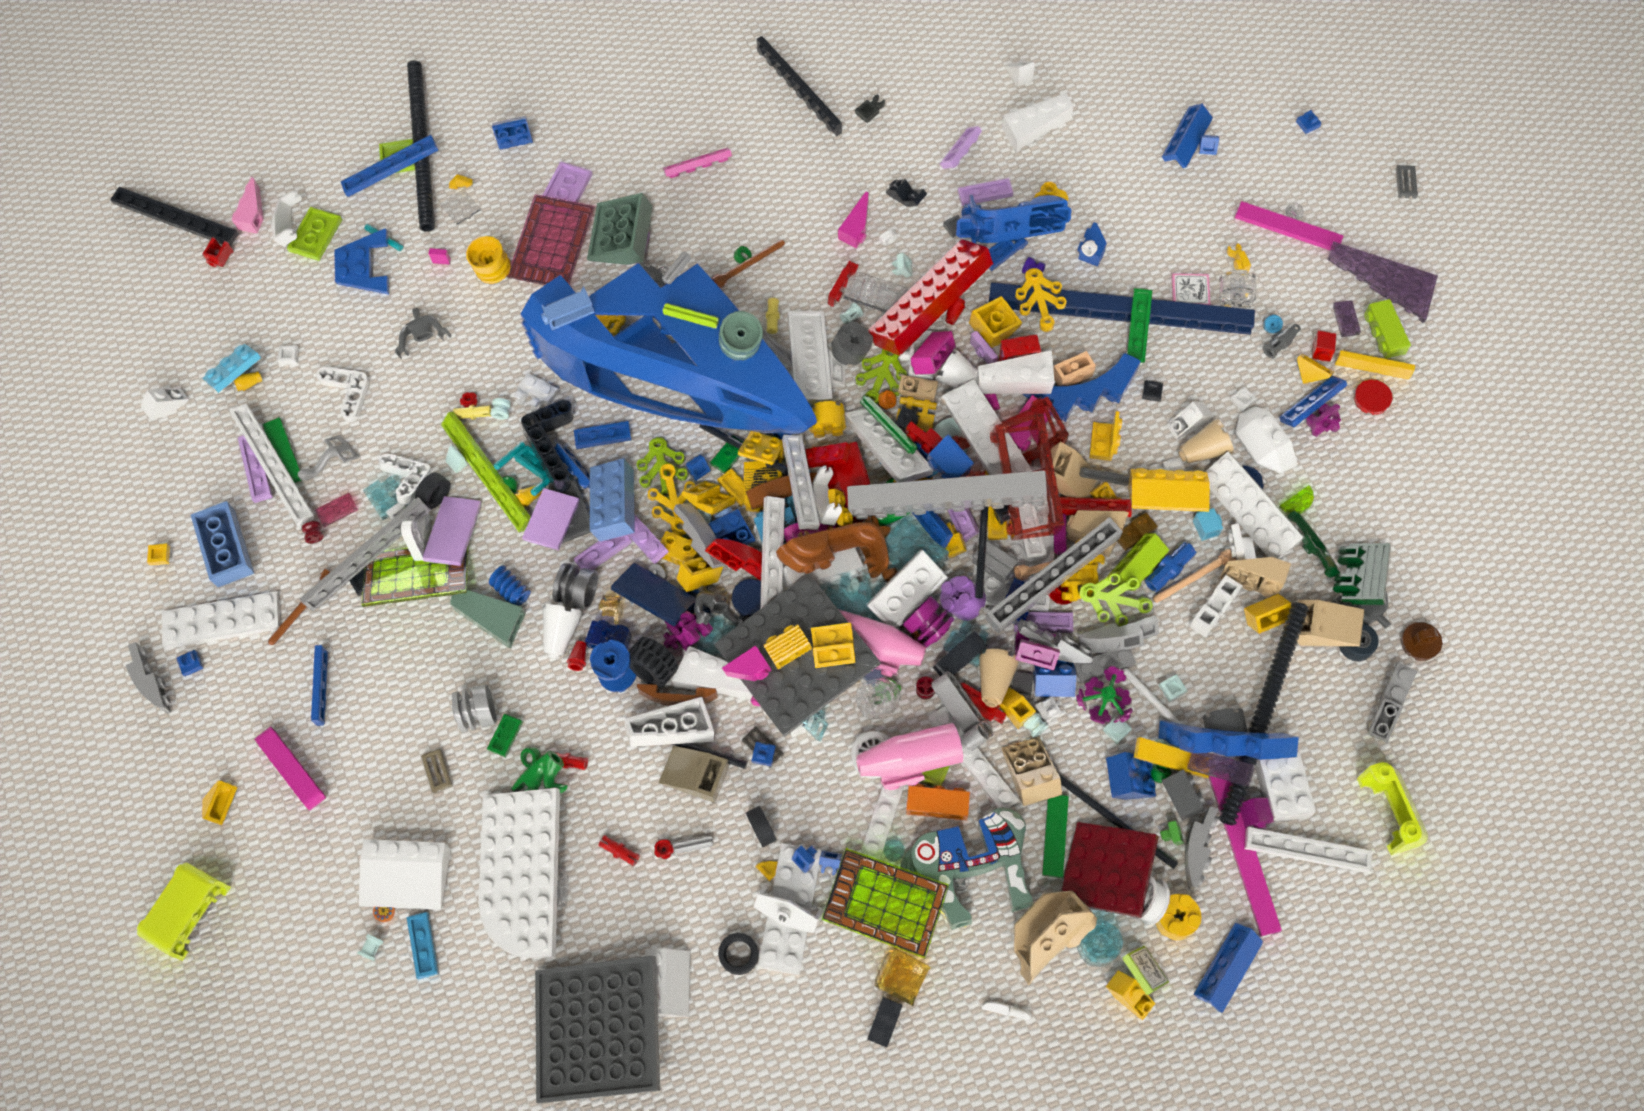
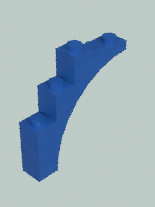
[1023,353,1141,422]
[1158,720,1299,760]

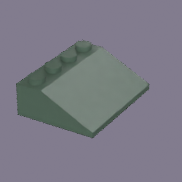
[587,193,653,265]

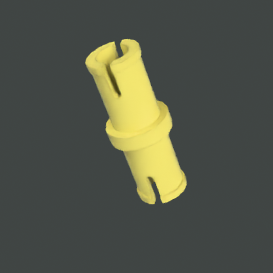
[766,298,780,334]
[453,405,492,420]

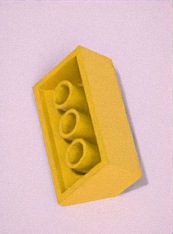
[1128,468,1210,512]

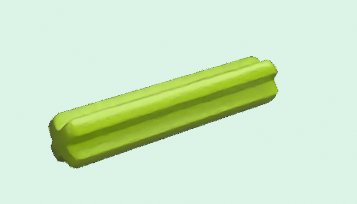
[663,303,719,328]

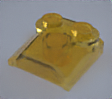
[874,947,931,1006]

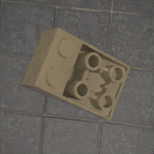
[658,746,729,803]

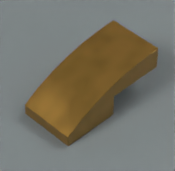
[1117,513,1158,551]

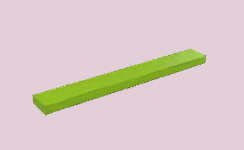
[441,412,531,532]

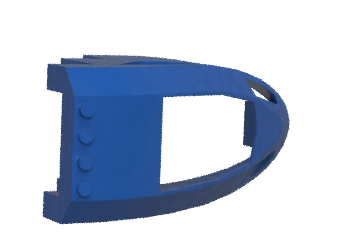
[520,263,817,434]

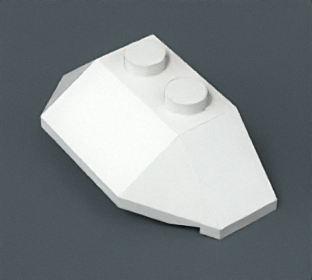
[1235,406,1297,474]

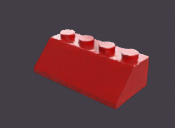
[821,442,871,524]

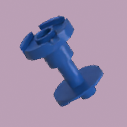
[590,640,636,693]

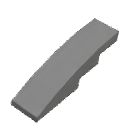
[674,503,727,568]

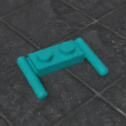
[494,442,551,496]

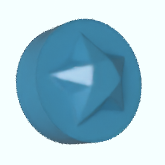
[1263,315,1283,334]

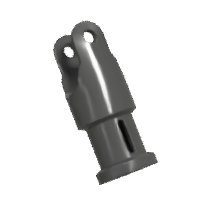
[1263,324,1301,359]

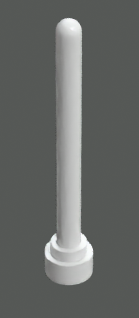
[1123,668,1182,724]

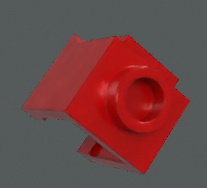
[202,237,234,267]

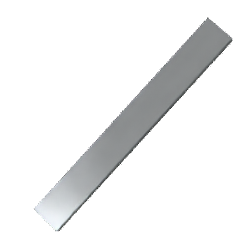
[300,497,431,611]

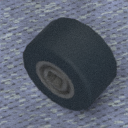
[1339,623,1379,662]

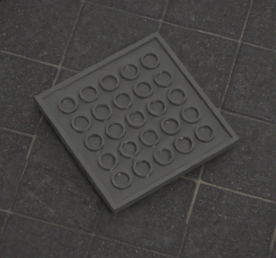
[714,574,881,737]
[535,955,660,1104]

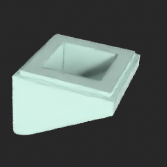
[446,445,467,473]

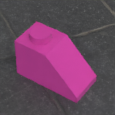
[722,646,772,681]

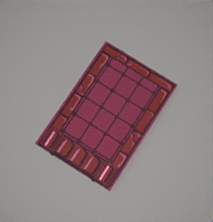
[507,194,595,285]

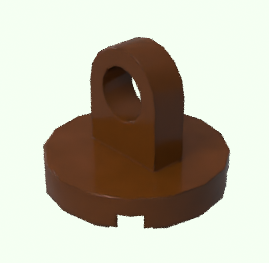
[1400,622,1443,661]

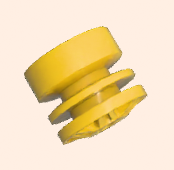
[466,236,511,284]

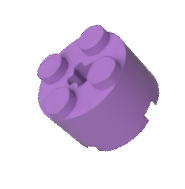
[940,576,986,621]

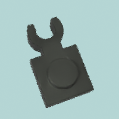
[855,94,885,123]

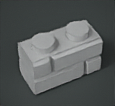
[972,540,1018,584]

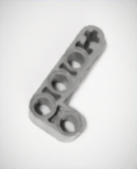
[931,671,994,751]

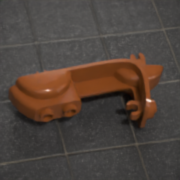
[776,515,891,578]

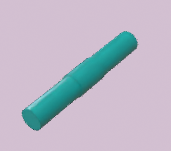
[364,224,403,252]

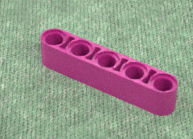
[254,726,327,811]

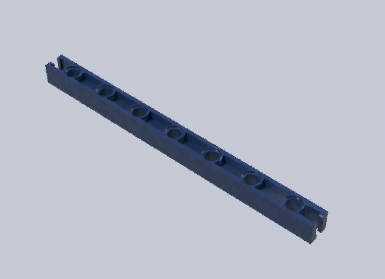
[989,283,1255,335]

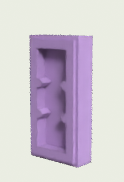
[970,331,998,364]

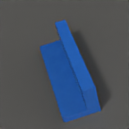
[1162,103,1213,168]
[1194,923,1263,1013]

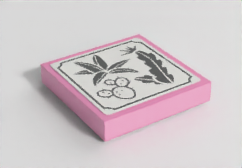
[1171,274,1210,305]

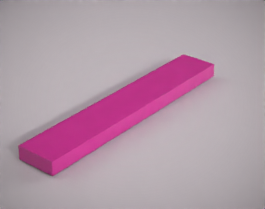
[1235,201,1344,253]

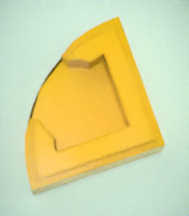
[449,174,473,190]
[755,861,778,882]

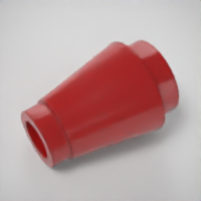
[945,298,966,325]
[567,641,587,671]

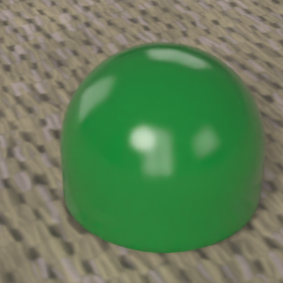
[733,246,752,264]
[502,476,518,493]
[520,747,542,767]
[1150,764,1172,783]

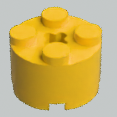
[809,401,846,438]
[1155,894,1201,941]

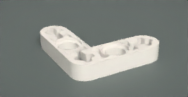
[316,367,370,422]
[378,454,430,504]
[401,513,431,561]

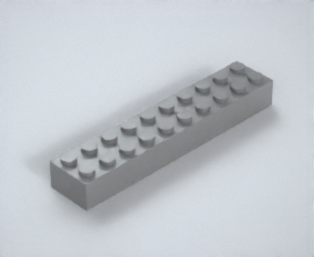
[847,471,1047,519]

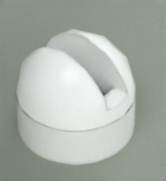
[1081,240,1098,256]

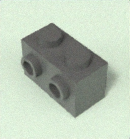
[1161,770,1205,821]

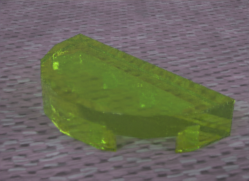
[1279,485,1314,514]

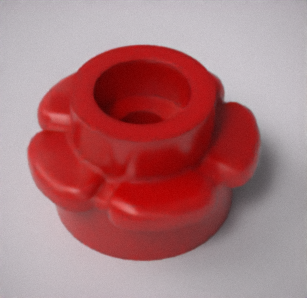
[460,392,478,408]
[654,839,674,859]

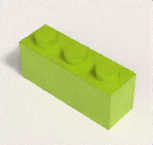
[1364,299,1411,359]
[1110,533,1169,591]

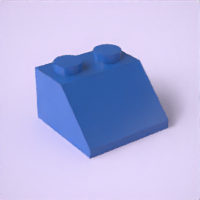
[927,434,974,479]

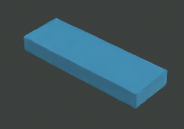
[406,912,439,980]

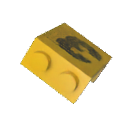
[744,460,782,512]

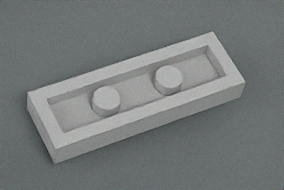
[1074,649,1136,684]

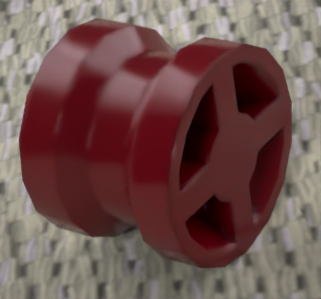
[301,521,324,544]
[916,676,935,700]

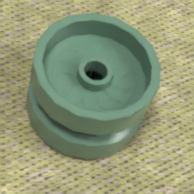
[719,311,763,360]

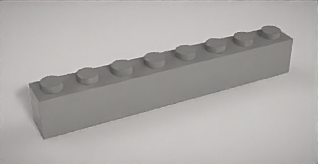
[985,517,1123,633]

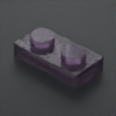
[1333,300,1361,337]

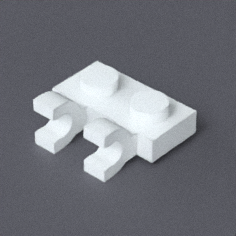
[514,373,559,411]

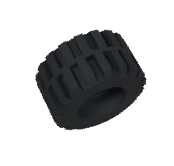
[629,637,679,688]

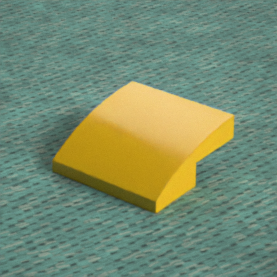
[682,481,735,515]
[811,623,856,668]

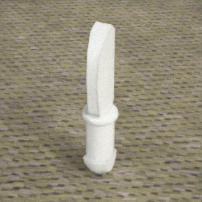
[983,1001,1032,1020]

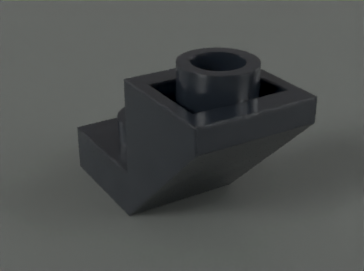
[886,179,927,207]

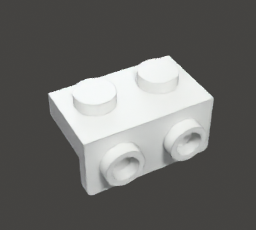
[1228,524,1256,560]

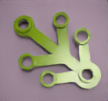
[855,349,907,404]
[636,437,688,499]
[1079,572,1153,626]

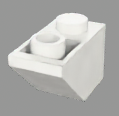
[140,387,189,418]
[1166,401,1214,439]

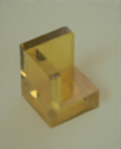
[599,595,623,624]

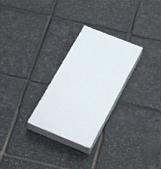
[866,550,948,629]

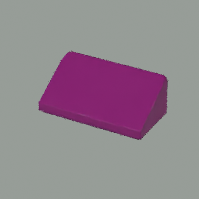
[1053,514,1067,555]

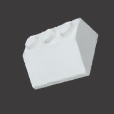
[645,948,690,1017]

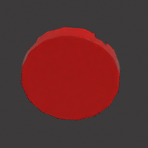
[1354,379,1393,415]

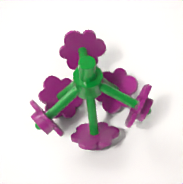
[1076,666,1133,724]

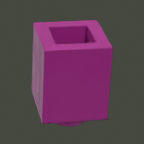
[1240,798,1274,830]

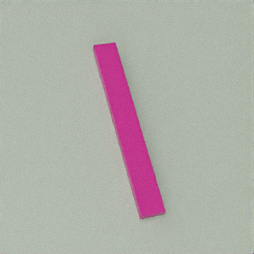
[1209,771,1282,937]

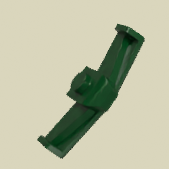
[1287,511,1340,578]

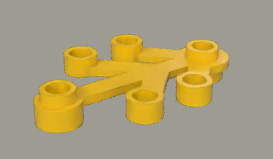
[1015,268,1067,332]
[647,464,698,535]

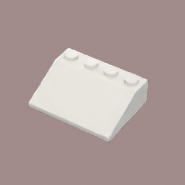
[359,839,451,910]

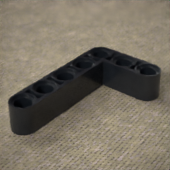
[521,400,574,492]

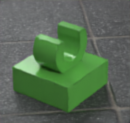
[1160,821,1185,846]

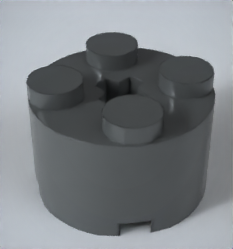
[831,321,873,366]
[1203,708,1248,733]

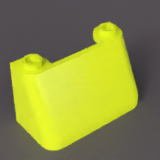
[1356,762,1428,855]
[137,862,231,961]

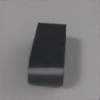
[932,631,988,676]

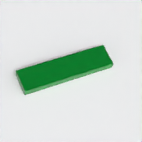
[1127,288,1153,364]
[262,417,302,483]
[1042,795,1069,878]

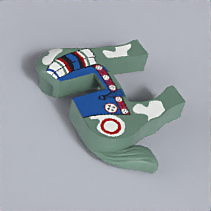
[895,807,1033,930]

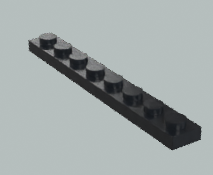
[756,36,842,136]
[110,187,239,247]

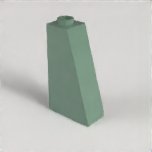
[450,589,526,648]

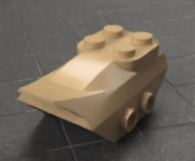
[1014,891,1097,985]

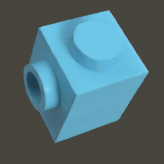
[1193,508,1223,541]

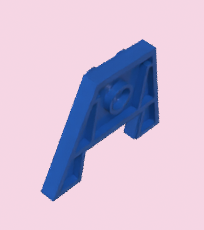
[334,228,389,295]

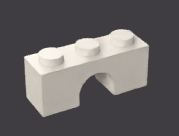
[1190,575,1242,638]

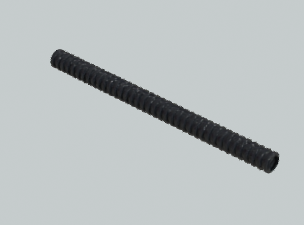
[407,60,435,232]
[1218,602,1309,826]

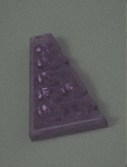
[1327,241,1438,323]

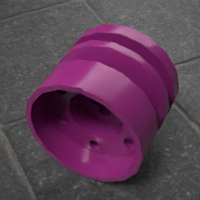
[902,596,955,648]

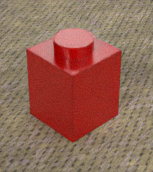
[1312,330,1336,362]

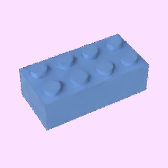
[590,458,635,542]
[190,501,255,588]

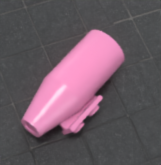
[838,609,926,677]
[856,723,963,790]

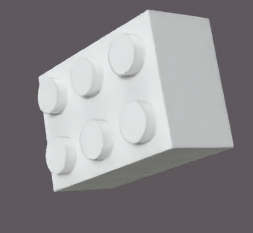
[1255,752,1316,824]

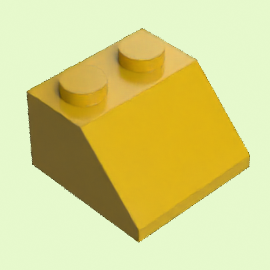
[969,296,1022,348]

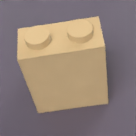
[1067,510,1129,558]

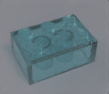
[885,518,949,570]

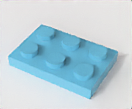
[202,343,261,393]

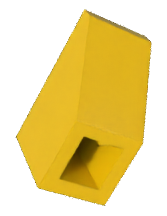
[999,687,1036,730]
[1105,970,1155,1020]

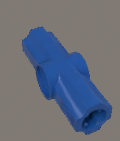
[1145,542,1197,593]

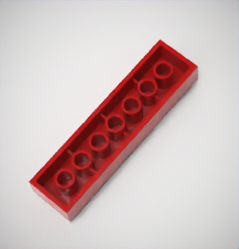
[868,239,993,356]

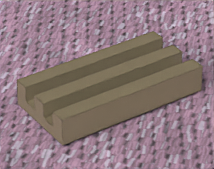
[421,749,453,793]

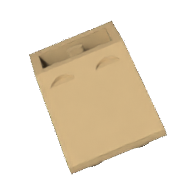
[1042,441,1097,498]
[1219,557,1291,598]
[1297,600,1364,646]
[1001,737,1062,806]

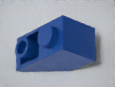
[1077,222,1107,267]

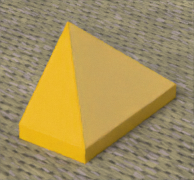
[1297,353,1334,384]
[202,780,238,825]

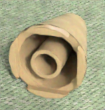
[1178,419,1234,464]
[979,649,1019,707]

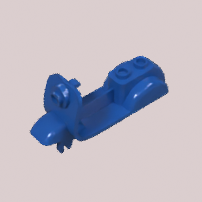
[956,195,1072,243]

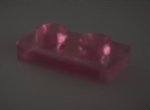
[315,493,358,527]

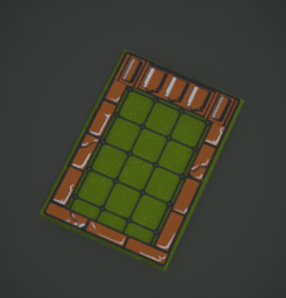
[361,543,469,607]
[822,848,950,959]

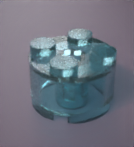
[1077,920,1123,967]

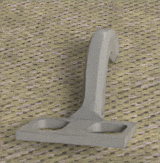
[298,435,360,481]

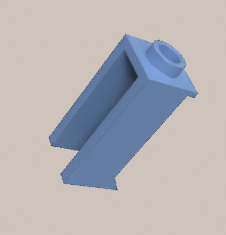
[541,286,595,330]

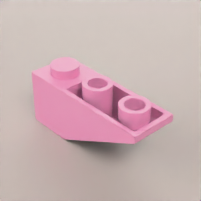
[232,177,264,233]

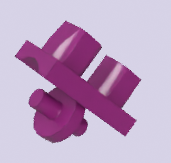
[1306,403,1341,437]
[676,611,713,645]
[663,621,692,651]

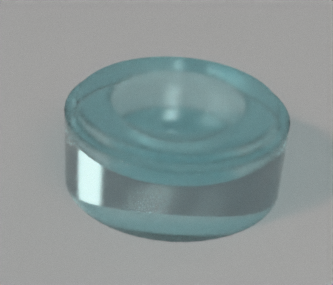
[884,840,904,862]

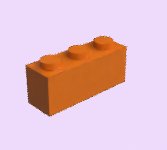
[906,784,970,821]

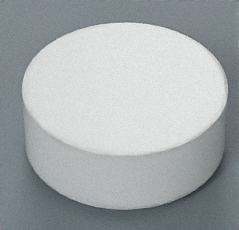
[879,229,898,245]

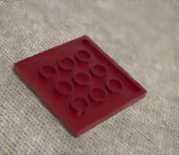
[1061,822,1159,918]

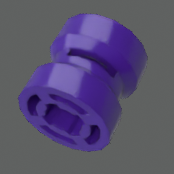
[1022,256,1046,277]

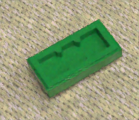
[710,435,743,474]
[487,713,523,758]

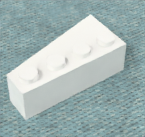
[1002,93,1073,153]
[976,350,1054,394]
[782,548,864,593]
[672,646,753,699]
[625,697,714,746]

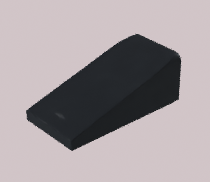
[867,997,903,1048]

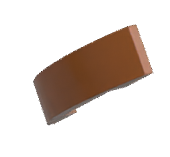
[746,473,817,510]
[637,684,718,706]

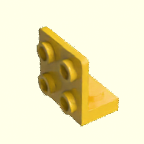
[1089,411,1122,461]
[738,431,785,465]

